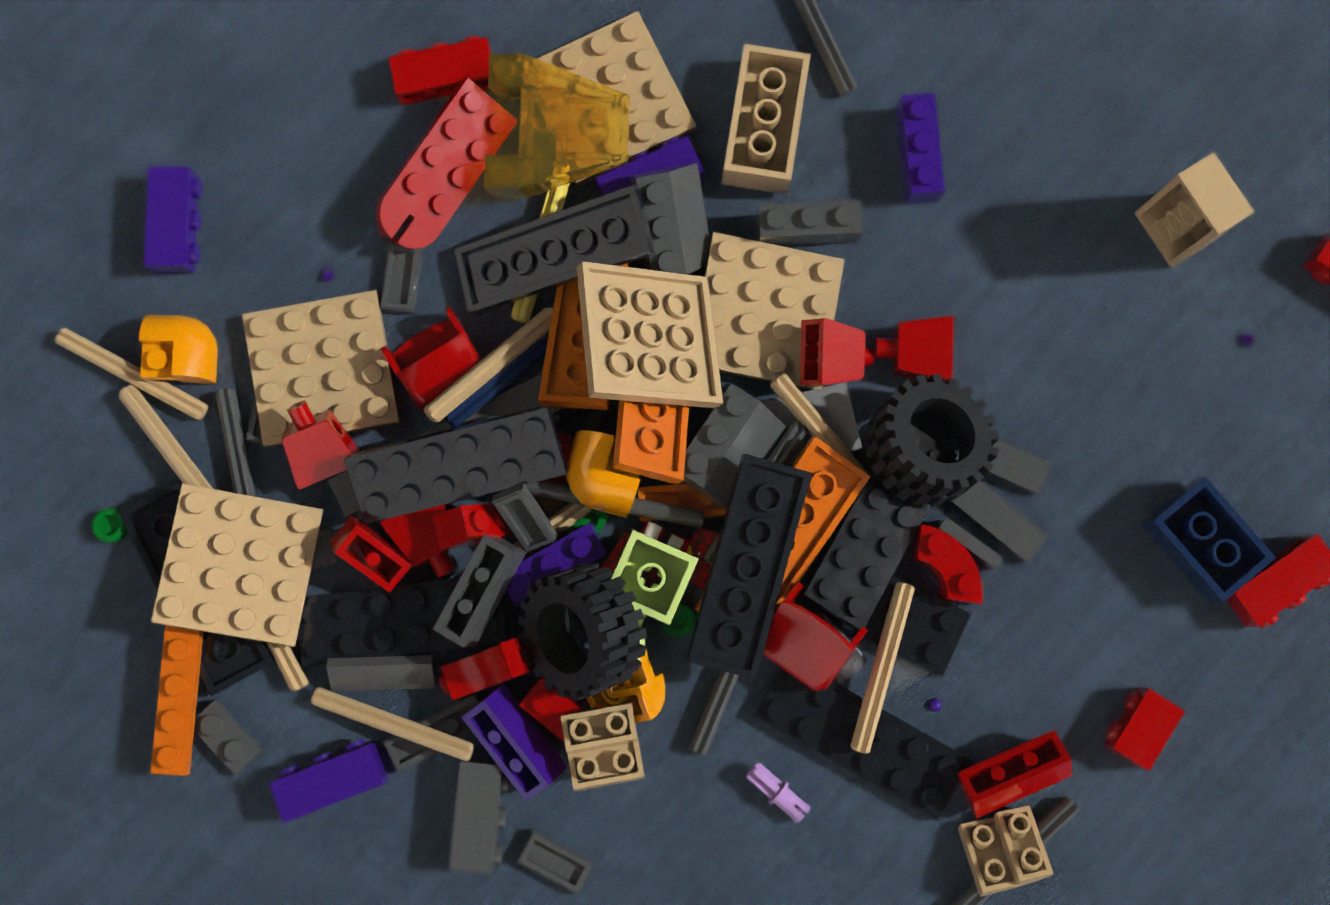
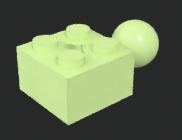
[611,530,699,659]

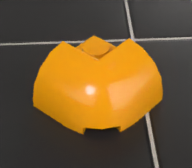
[138,315,218,384]
[566,430,640,518]
[586,651,665,723]

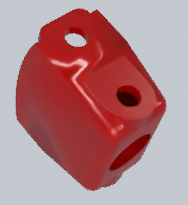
[380,306,482,412]
[763,582,868,691]

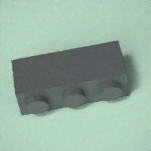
[756,200,863,246]
[433,534,527,647]
[449,759,510,874]

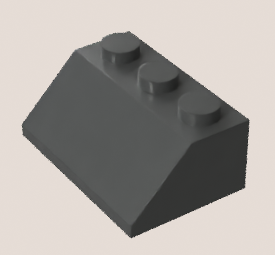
[630,163,710,274]
[682,383,788,510]

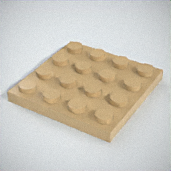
[519,11,696,187]
[704,232,845,390]
[577,261,723,408]
[242,290,400,448]
[151,483,323,647]

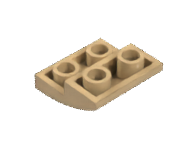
[561,703,645,792]
[958,805,1054,897]

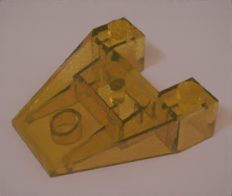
[484,53,630,198]

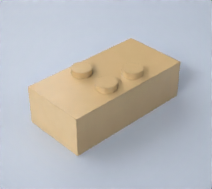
[722,44,811,195]
[1135,152,1255,268]

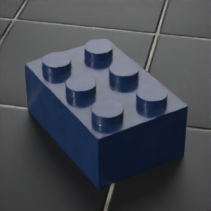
[1141,477,1276,603]

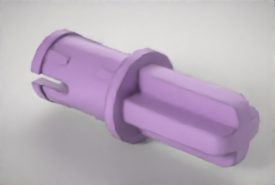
[746,762,811,823]

